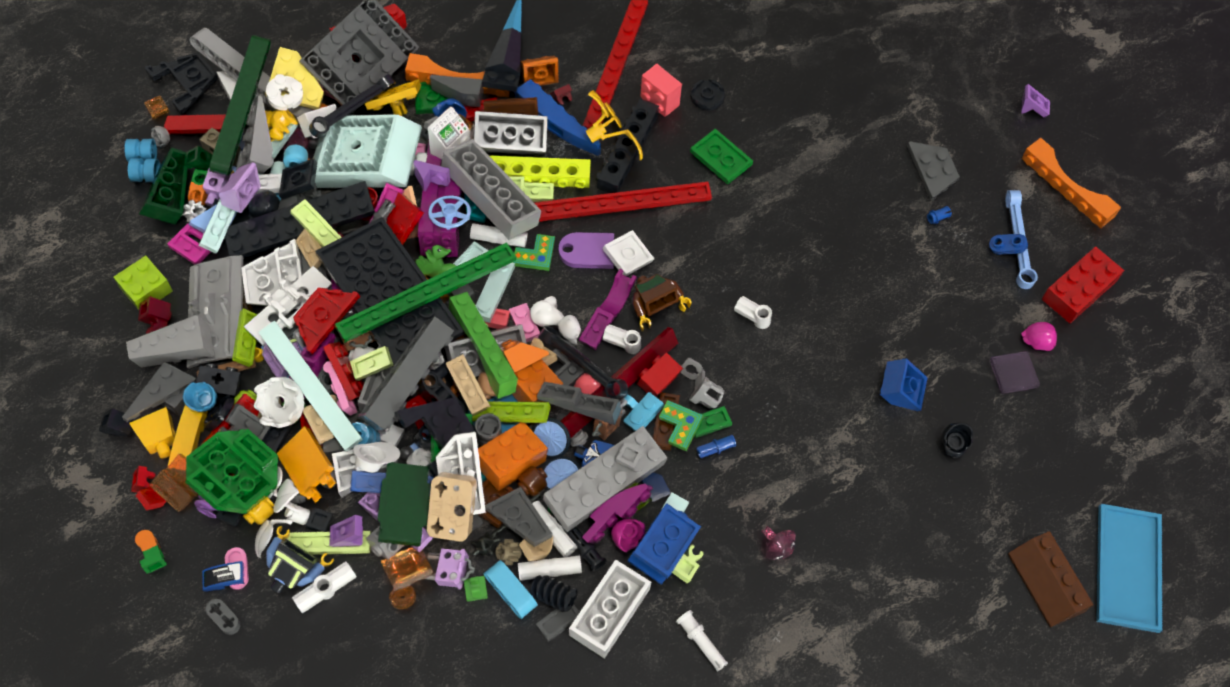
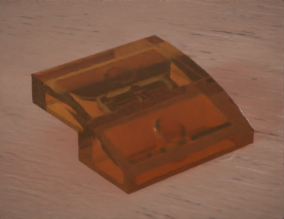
[149,454,198,512]

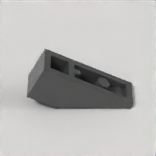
[430,75,484,107]

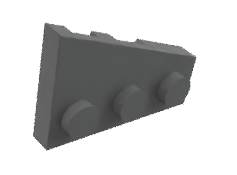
[485,487,552,547]

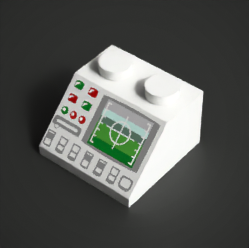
[428,106,470,159]

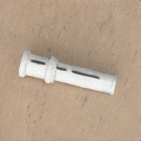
[676,610,728,672]

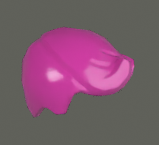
[1021,322,1057,351]
[611,518,645,552]

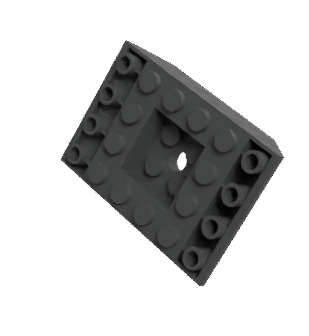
[299,0,419,115]

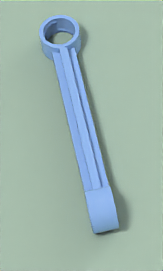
[1005,190,1038,289]

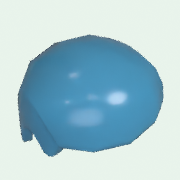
[183,382,217,412]

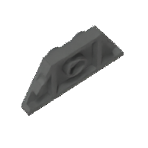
[907,141,960,201]

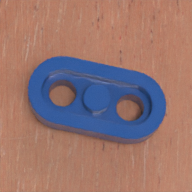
[989,234,1028,255]

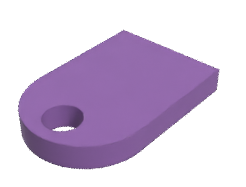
[559,232,614,269]

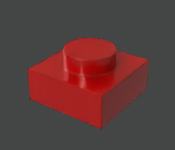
[136,487,166,510]

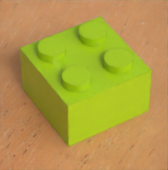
[114,255,173,310]

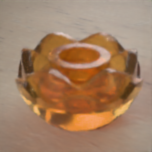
[389,584,416,610]

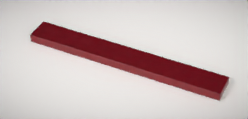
[560,327,678,438]

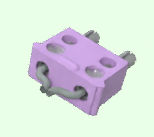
[423,549,475,590]

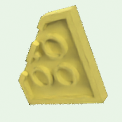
[265,47,324,110]

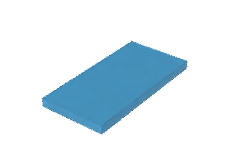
[1096,504,1162,633]

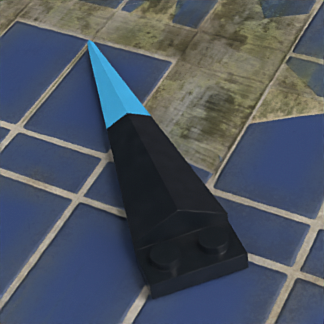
[482,0,522,92]

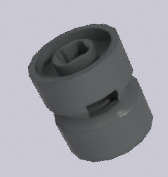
[475,413,502,446]

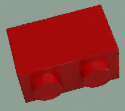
[637,352,683,397]

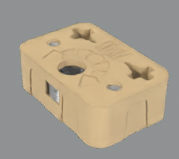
[427,472,477,541]

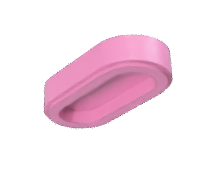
[225,547,249,589]

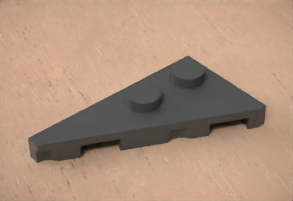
[122,362,197,422]

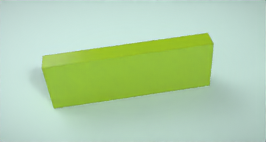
[232,308,258,367]

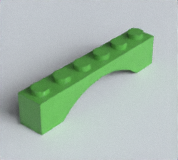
[449,292,518,399]

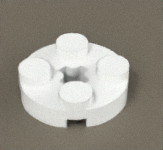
[266,74,303,111]

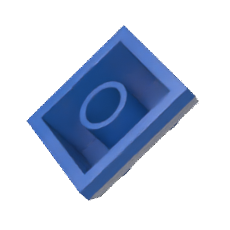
[880,358,927,411]

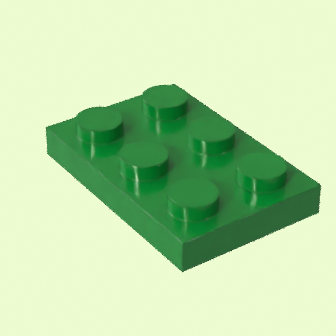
[690,129,753,184]

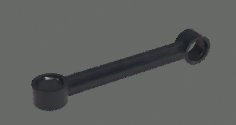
[309,74,396,138]
[539,326,628,399]

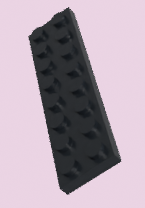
[225,181,375,259]

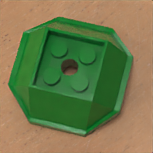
[186,429,278,514]

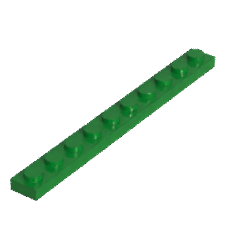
[335,242,516,343]

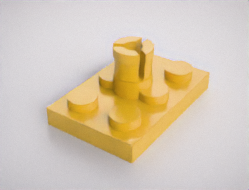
[365,79,421,116]

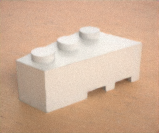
[332,441,397,498]

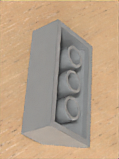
[444,324,527,377]

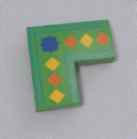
[513,234,555,271]
[659,400,703,451]

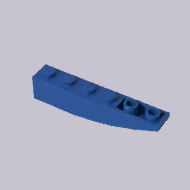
[515,79,601,156]

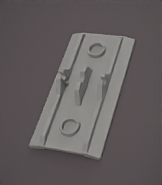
[187,255,243,369]

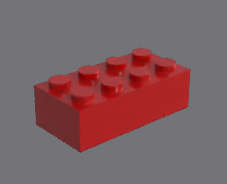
[1042,246,1125,324]

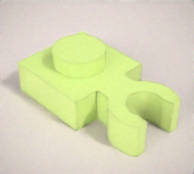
[672,545,703,584]

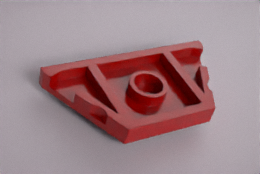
[293,287,361,354]

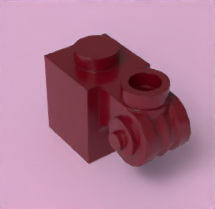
[138,296,171,334]

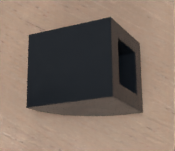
[99,408,134,436]

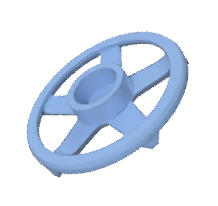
[428,196,471,230]

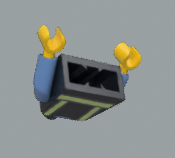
[266,526,334,593]

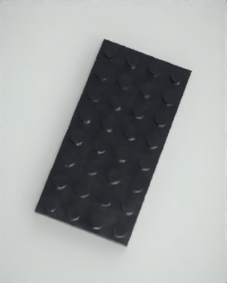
[315,217,464,365]

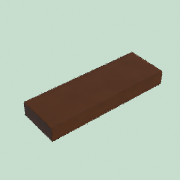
[653,392,680,451]

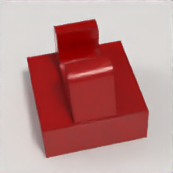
[131,466,155,492]

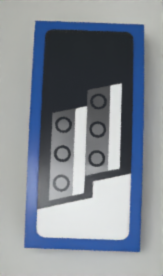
[203,561,244,592]

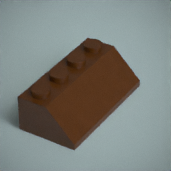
[1008,531,1094,628]

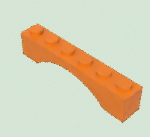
[405,53,510,97]
[1021,138,1121,228]

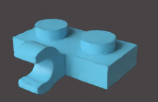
[623,392,664,431]

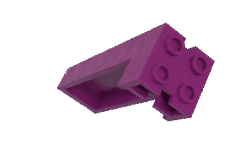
[418,141,462,257]

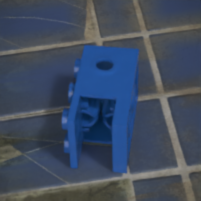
[627,503,701,585]

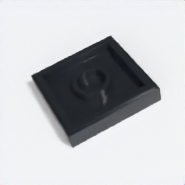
[279,159,317,200]

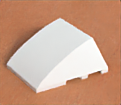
[241,239,306,309]

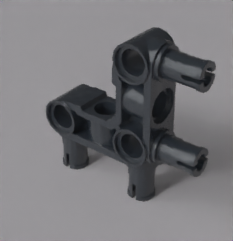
[413,360,476,453]

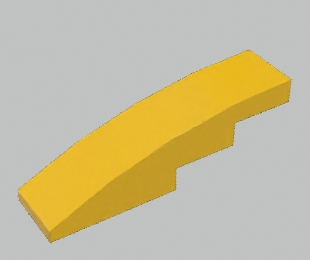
[168,405,208,470]

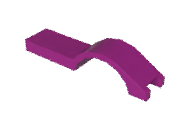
[579,269,637,350]

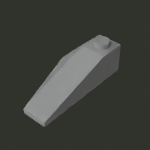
[236,95,274,173]

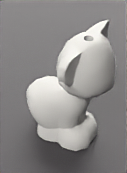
[530,296,581,345]

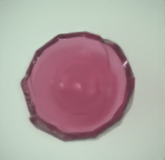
[282,128,309,150]

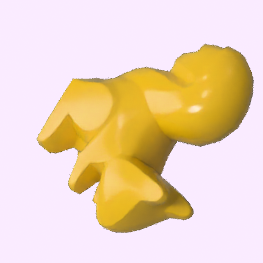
[265,109,299,142]

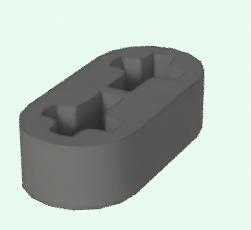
[206,599,241,635]

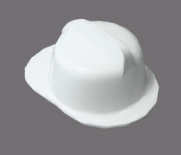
[353,442,400,473]

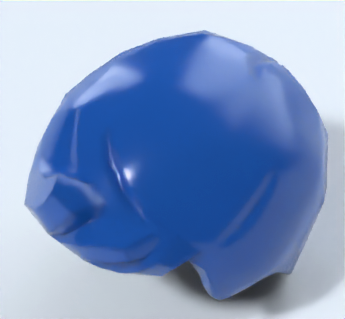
[432,98,467,122]

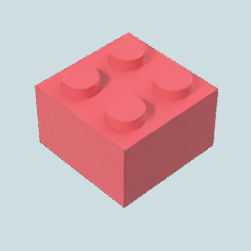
[640,64,682,117]

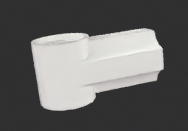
[734,296,772,329]
[603,324,641,354]

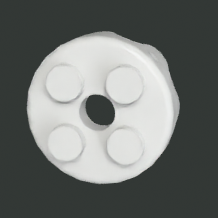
[254,377,304,428]

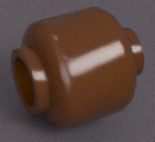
[517,466,548,496]

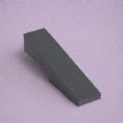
[537,382,621,425]

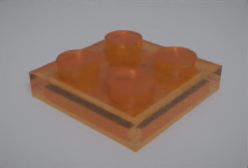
[381,547,434,592]

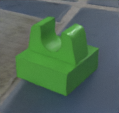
[464,576,488,602]

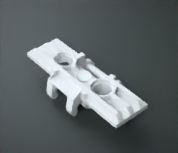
[244,266,332,346]

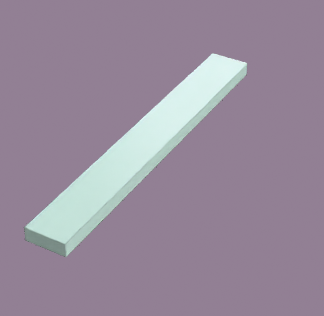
[259,320,363,452]

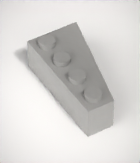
[126,314,215,367]

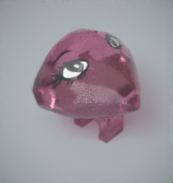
[762,526,796,560]

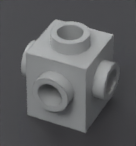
[366,526,403,560]

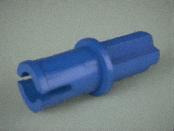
[696,435,736,458]

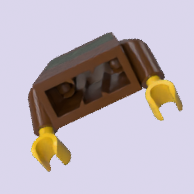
[633,274,691,331]

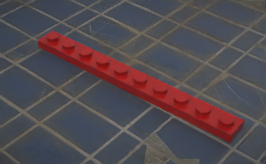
[583,0,648,129]
[535,182,712,221]

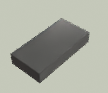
[536,605,580,642]

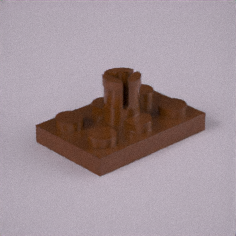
[483,97,538,116]

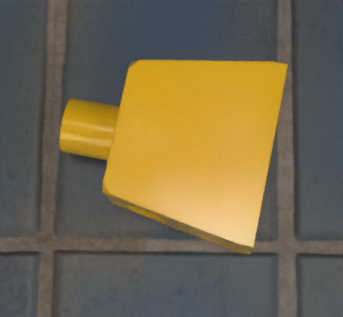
[130,407,176,458]

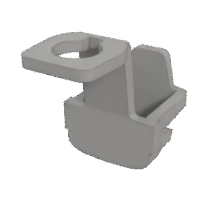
[681,358,724,409]

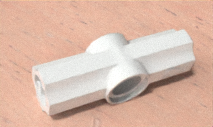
[292,562,356,614]

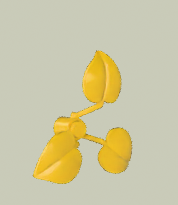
[585,90,643,160]

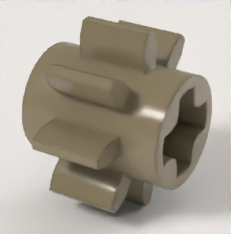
[496,539,522,565]

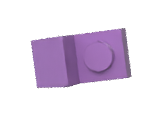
[1021,84,1050,117]
[413,160,451,191]
[329,515,363,547]

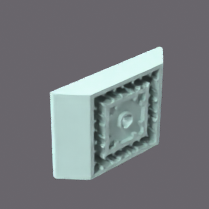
[313,115,422,188]

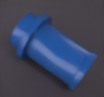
[927,206,952,224]

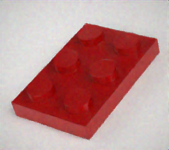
[323,342,364,401]

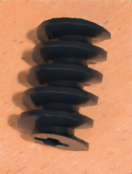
[530,575,578,612]

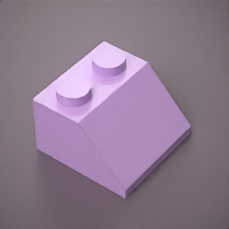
[219,162,261,213]

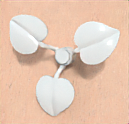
[255,466,310,558]

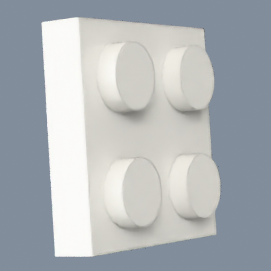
[603,230,654,276]

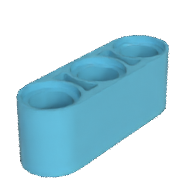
[483,560,538,619]

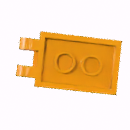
[276,426,336,502]

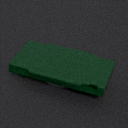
[377,462,430,547]

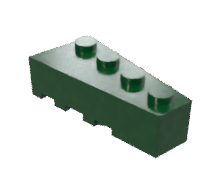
[139,147,188,224]

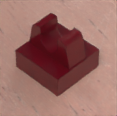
[550,84,572,105]

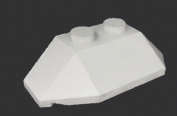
[436,432,486,515]

